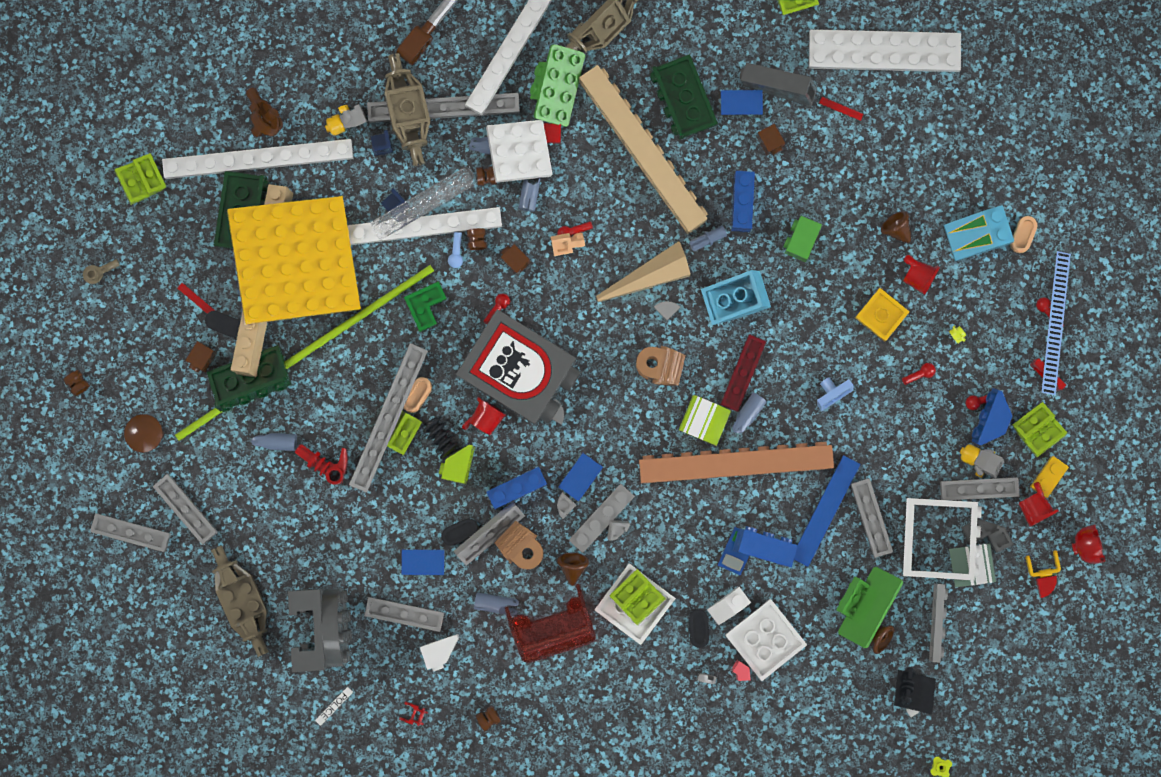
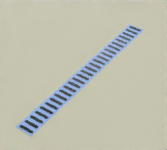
[1042,251,1071,395]

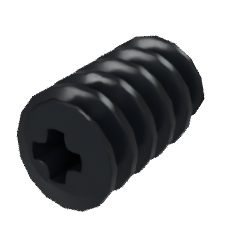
[421,416,459,459]

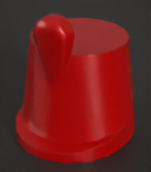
[903,255,940,295]
[462,397,506,435]
[1018,482,1059,527]

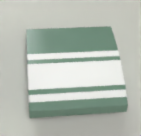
[949,543,996,587]

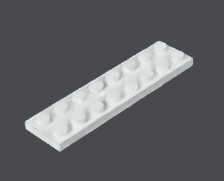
[809,30,961,72]

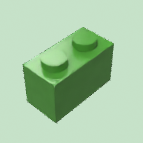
[783,216,822,262]

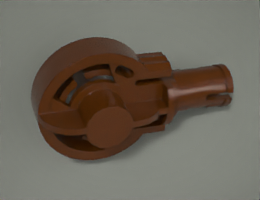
[246,87,283,138]

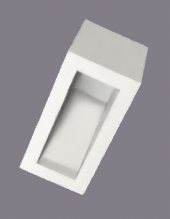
[707,586,751,625]
[420,634,459,671]

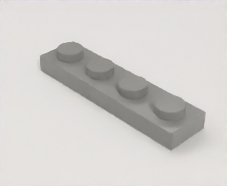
[152,474,218,545]
[940,477,1020,500]
[850,478,893,558]
[569,484,635,553]
[454,501,525,566]
[90,513,171,552]
[929,583,948,663]
[364,597,445,632]

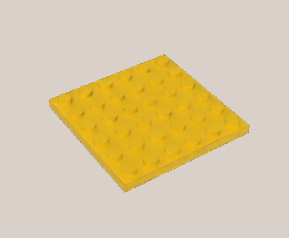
[227,196,361,325]

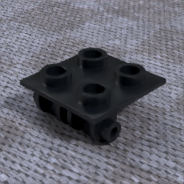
[894,667,936,715]

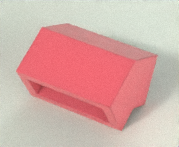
[731,660,750,681]

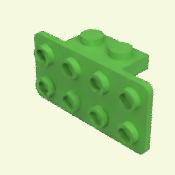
[530,44,585,127]
[836,567,903,648]

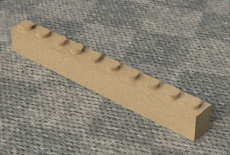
[579,65,708,234]
[231,184,293,377]

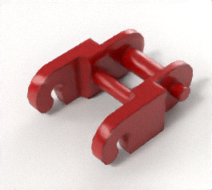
[399,701,428,726]

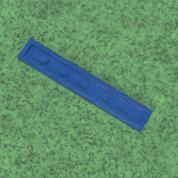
[794,455,860,567]

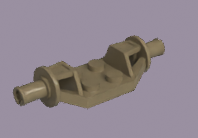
[566,0,638,54]
[384,53,430,166]
[211,546,269,657]

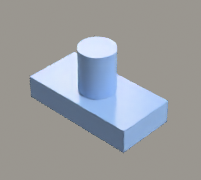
[817,378,853,411]

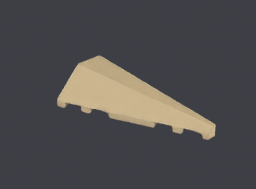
[596,242,691,302]

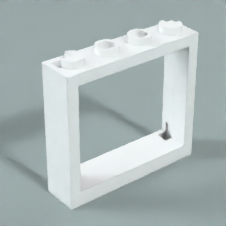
[903,498,982,580]

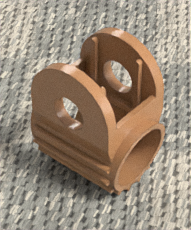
[636,346,686,386]
[495,521,543,569]

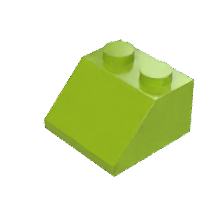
[439,445,475,485]

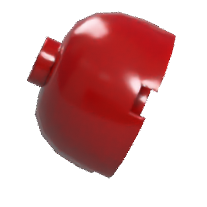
[1072,524,1106,564]

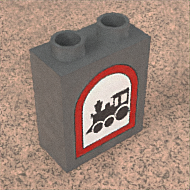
[456,309,581,426]

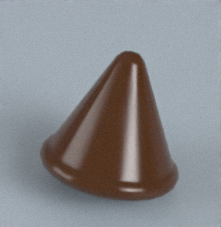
[881,211,911,243]
[557,552,589,586]
[870,625,894,654]

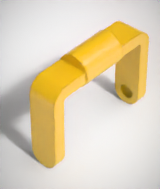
[1026,550,1061,578]

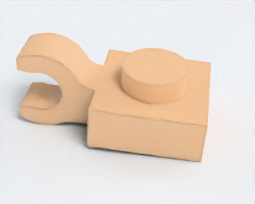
[551,233,585,256]

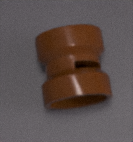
[476,166,497,186]
[466,228,487,250]
[63,370,90,396]
[475,705,502,732]

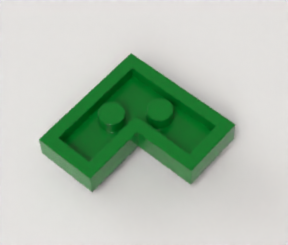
[404,281,447,332]

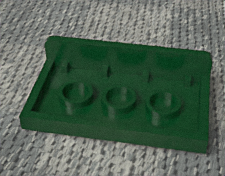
[649,54,718,140]
[213,171,270,249]
[207,345,292,412]

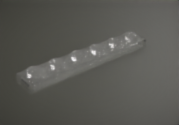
[370,165,478,240]

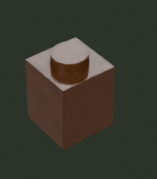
[756,124,785,156]
[501,244,531,276]
[185,341,217,373]

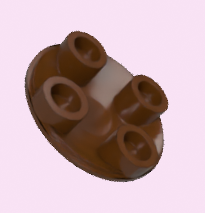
[124,414,164,453]

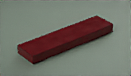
[720,334,767,412]

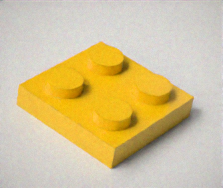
[855,288,909,342]

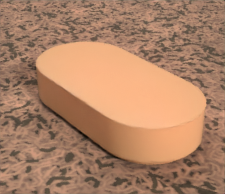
[1010,216,1037,253]
[404,377,432,413]

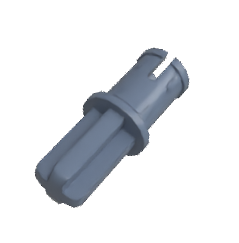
[689,225,727,251]

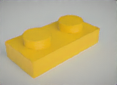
[1030,456,1069,498]

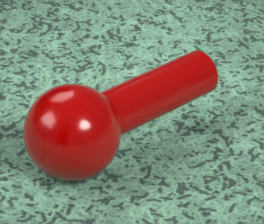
[557,221,593,238]
[483,293,510,324]
[1036,297,1064,327]
[902,363,936,385]
[965,395,987,411]

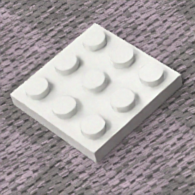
[486,120,552,183]
[594,564,676,645]
[725,599,807,681]

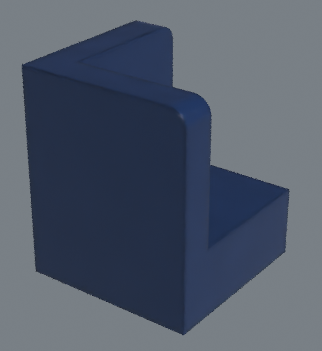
[370,130,393,156]
[381,188,410,220]

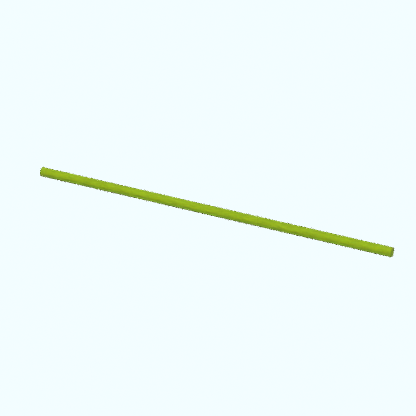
[175,265,434,441]

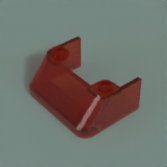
[504,584,596,663]

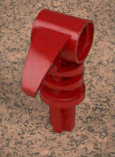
[295,444,348,485]

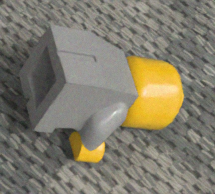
[325,104,368,136]
[960,444,1004,479]

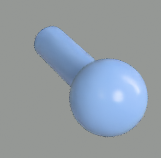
[448,232,463,268]

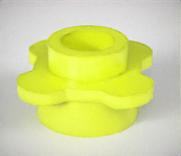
[949,325,966,344]
[930,757,952,777]

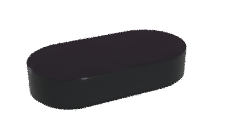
[205,311,240,337]
[441,518,478,546]
[688,609,709,648]

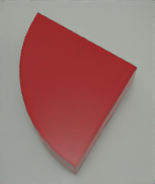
[1036,576,1057,598]

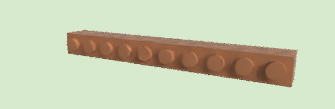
[639,442,834,484]

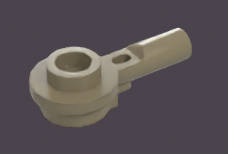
[83,259,120,284]

